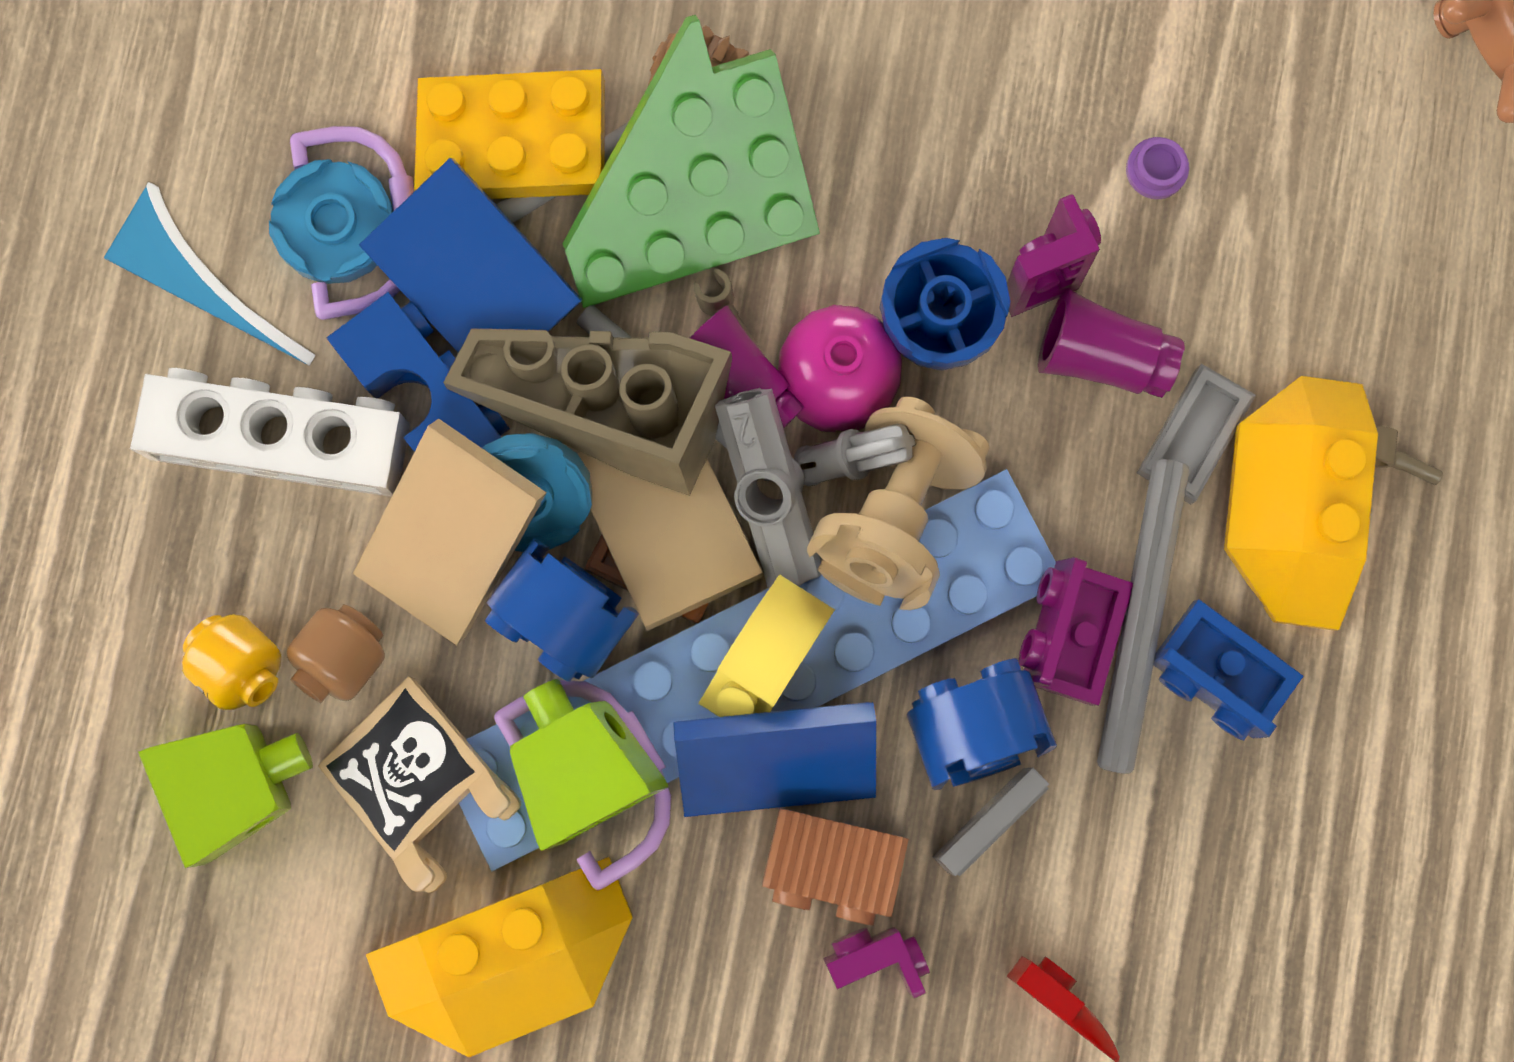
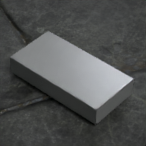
[1137,364,1256,505]
[932,767,1049,876]

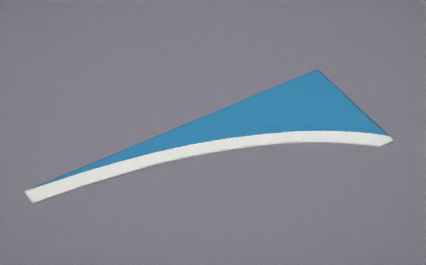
[104,182,315,366]

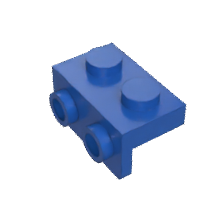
[1153,599,1304,741]

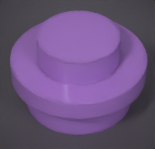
[1126,137,1189,199]

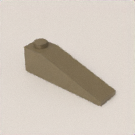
[443,329,732,496]

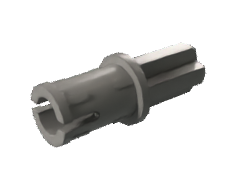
[794,423,916,486]

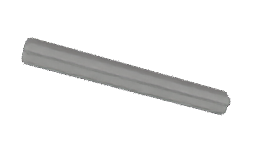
[1097,459,1190,774]

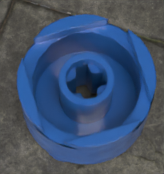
[485,538,639,682]
[907,658,1057,790]

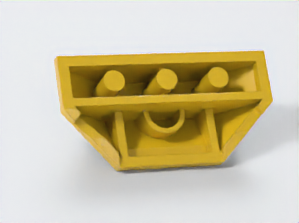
[1224,376,1378,631]
[366,856,633,1057]

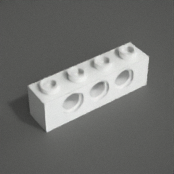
[130,368,410,497]

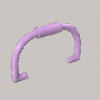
[290,126,414,320]
[494,680,671,890]

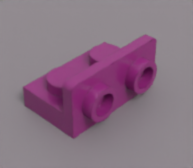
[1007,194,1101,317]

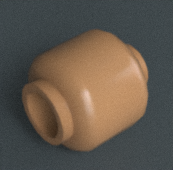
[287,604,385,703]

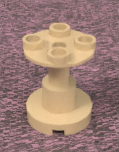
[807,397,989,610]

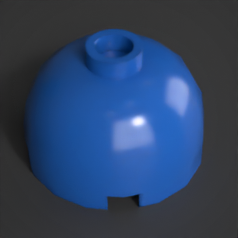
[880,238,1011,371]

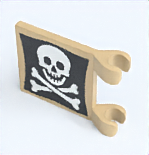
[318,676,521,893]

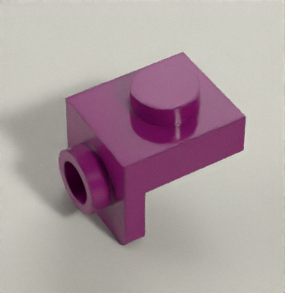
[823,927,930,999]

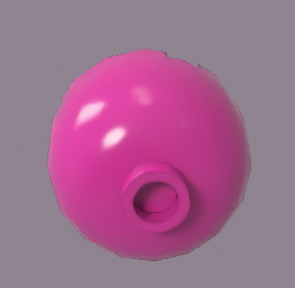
[778,305,902,433]

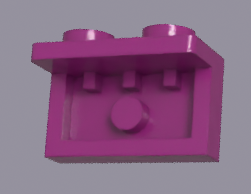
[1019,557,1133,706]

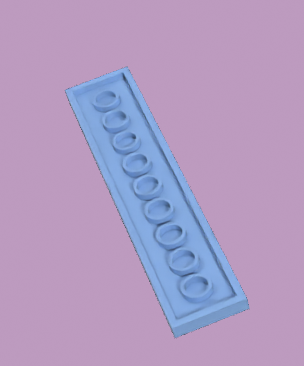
[459,469,1056,872]

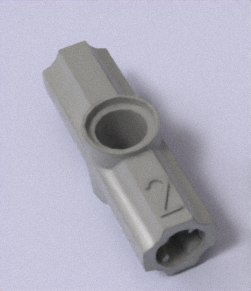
[715,388,821,587]

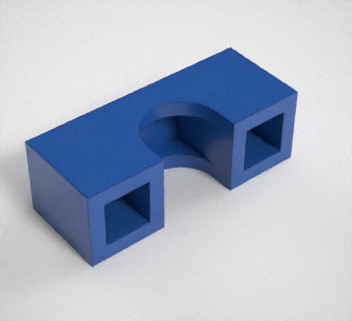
[326,292,510,452]

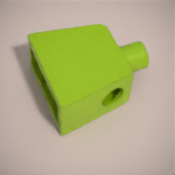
[510,679,669,851]
[138,724,313,868]

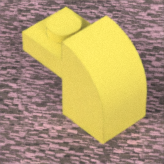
[698,575,835,717]

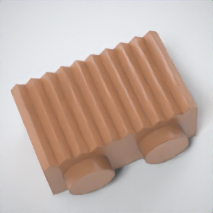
[762,808,909,926]

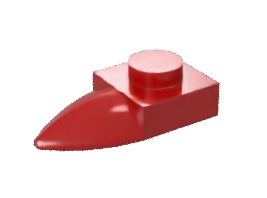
[1007,956,1120,1062]

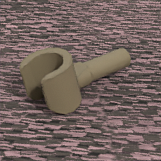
[694,269,759,348]
[1375,426,1443,485]

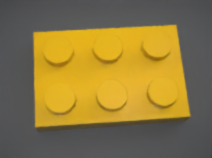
[414,69,605,199]

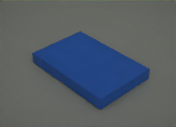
[359,158,583,353]
[673,702,877,817]

